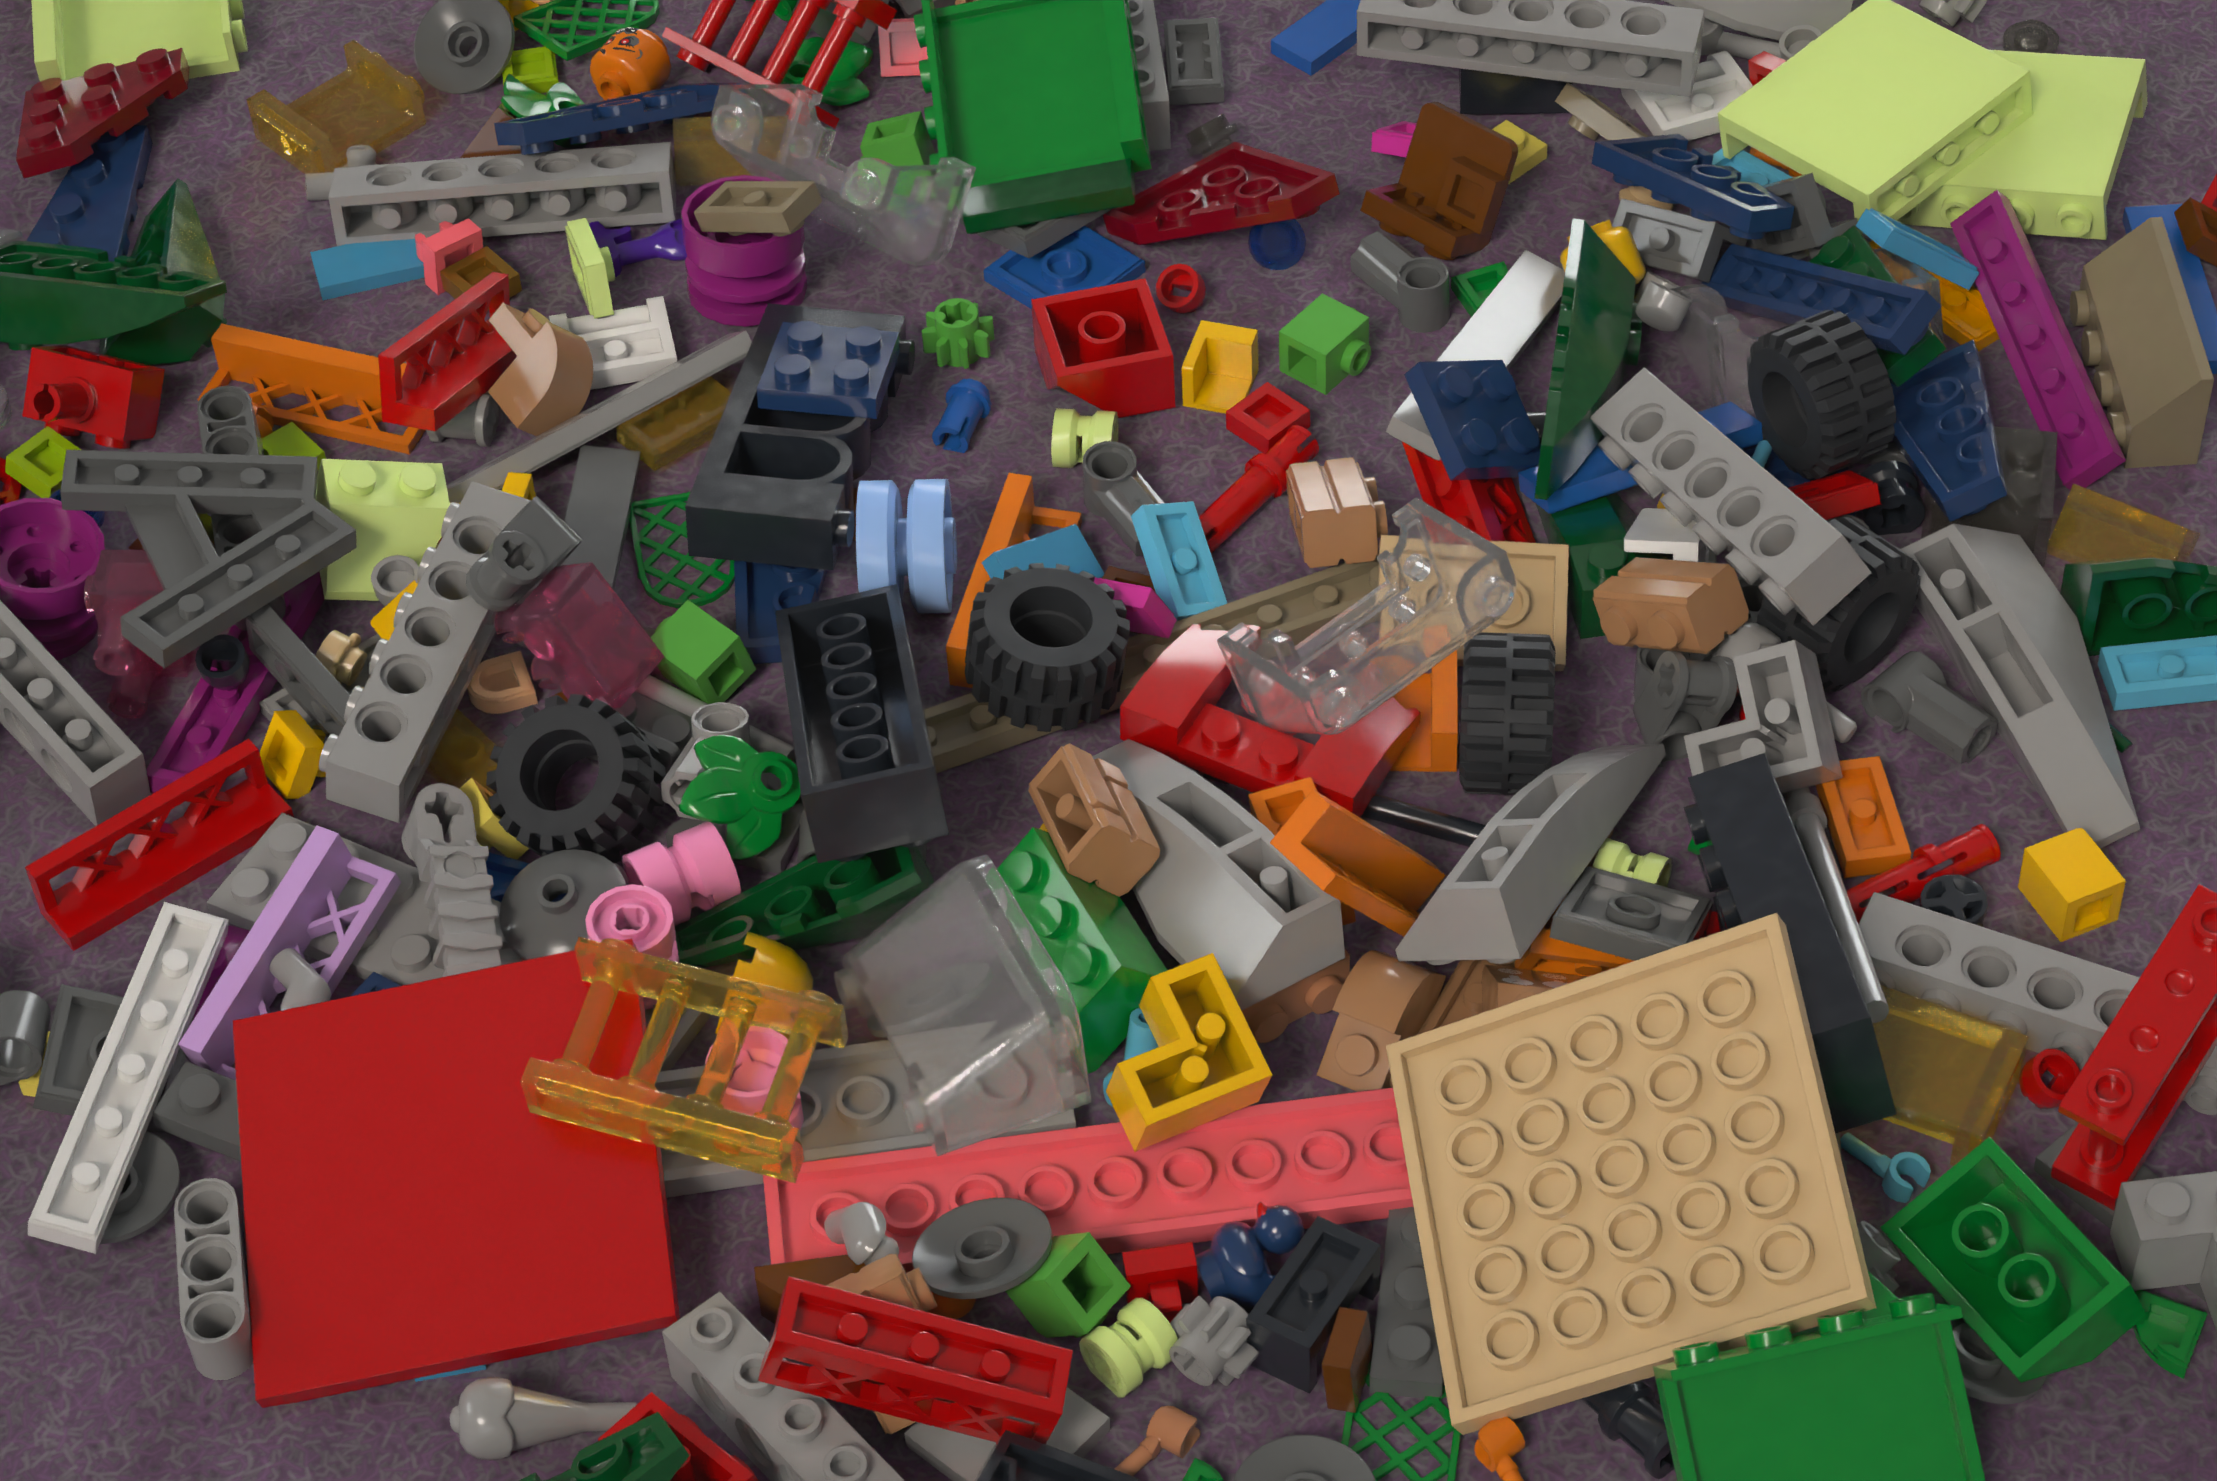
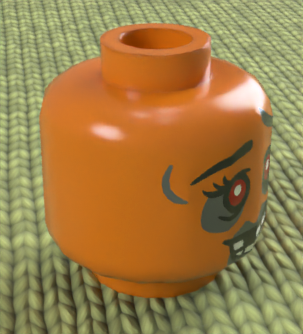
[589,27,671,100]

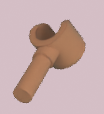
[1114,1406,1200,1476]

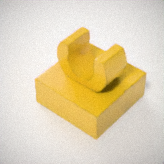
[260,710,326,799]

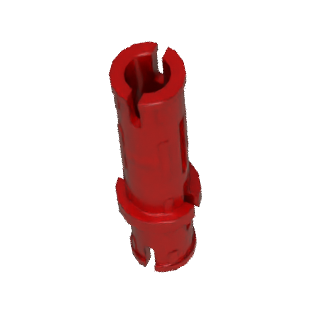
[1199,425,1319,554]
[1846,824,2001,924]

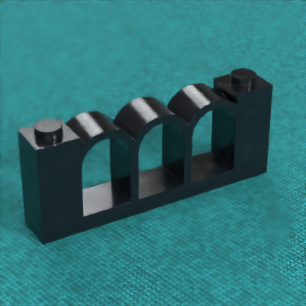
[685,303,915,570]

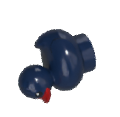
[1195,1202,1304,1309]

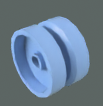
[856,479,957,613]

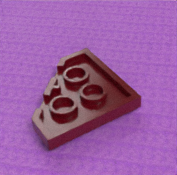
[16,48,189,179]
[1103,142,1340,245]

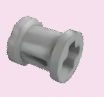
[426,394,499,447]

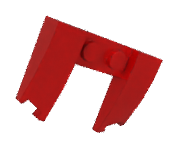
[1120,624,1421,818]

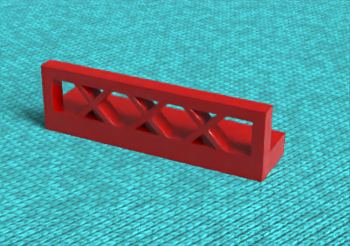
[378,272,517,431]
[1402,442,1536,543]
[25,738,294,951]
[758,1276,1073,1444]

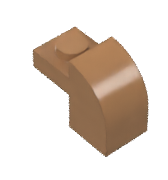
[488,303,593,436]
[1316,950,1446,1092]

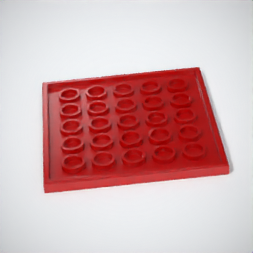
[232,938,680,1408]

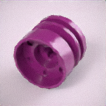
[681,175,807,327]
[0,498,105,661]

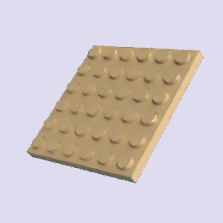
[1386,913,1877,1435]

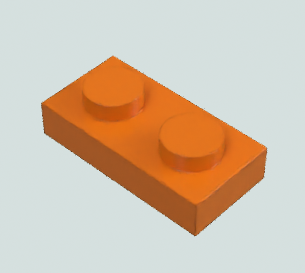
[1815,756,1912,878]

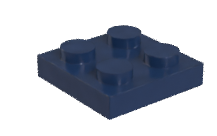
[757,321,900,419]
[1404,360,1541,481]

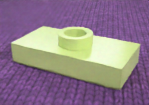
[565,218,615,319]

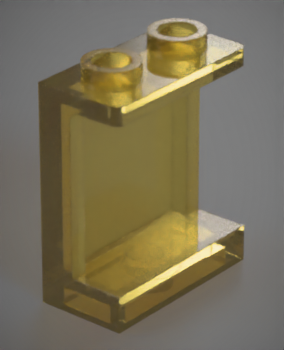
[246,40,426,174]
[1873,985,2029,1166]

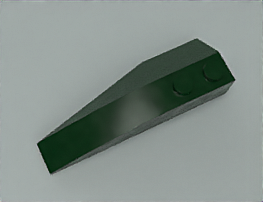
[1534,219,1642,500]
[0,240,227,351]

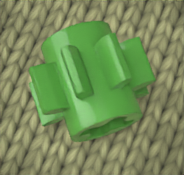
[921,298,995,369]

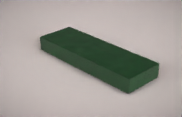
[962,158,1135,235]

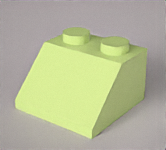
[316,459,450,601]

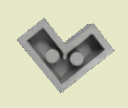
[1684,640,1843,794]
[2110,1171,2217,1331]

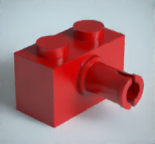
[22,345,165,449]

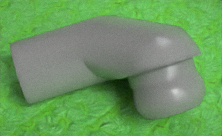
[305,145,378,201]
[269,948,331,1011]
[824,1202,899,1265]

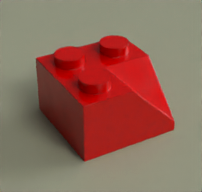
[1031,278,1176,418]

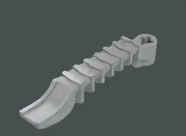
[401,783,503,978]

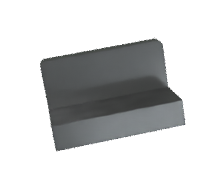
[1612,198,1747,283]

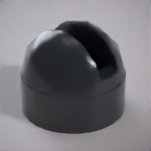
[195,634,250,690]

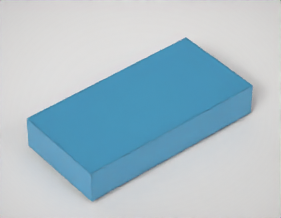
[1856,208,1980,290]
[310,239,424,300]
[981,524,1105,579]

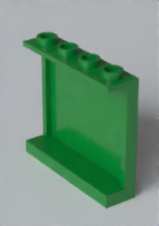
[914,0,1152,207]
[1653,1293,1986,1481]

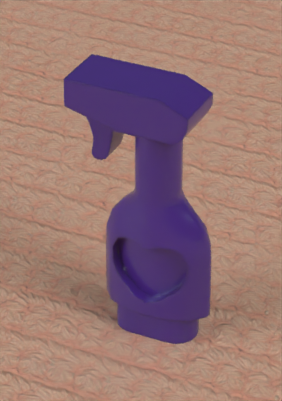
[589,218,687,277]

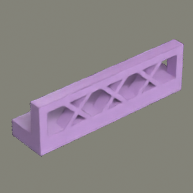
[178,825,401,1080]

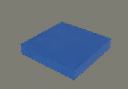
[983,226,1145,309]

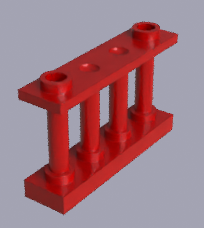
[662,0,897,129]
[2051,884,2217,1211]

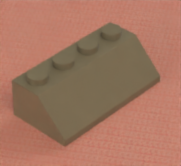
[2070,217,2214,469]

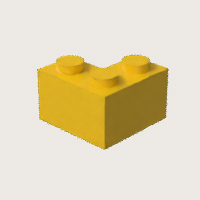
[1106,953,1272,1152]

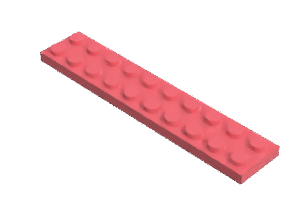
[762,1088,1414,1273]

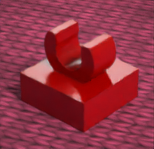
[1122,1242,1198,1323]

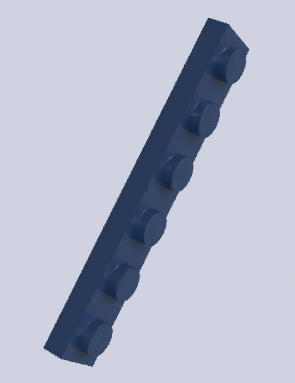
[1698,244,1941,355]

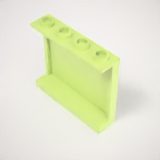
[31,0,248,81]
[1717,0,2033,236]
[1897,50,2148,240]

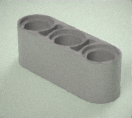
[174,1178,253,1380]

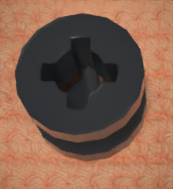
[1860,460,1925,535]
[1919,875,1988,927]

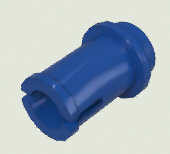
[932,379,992,453]

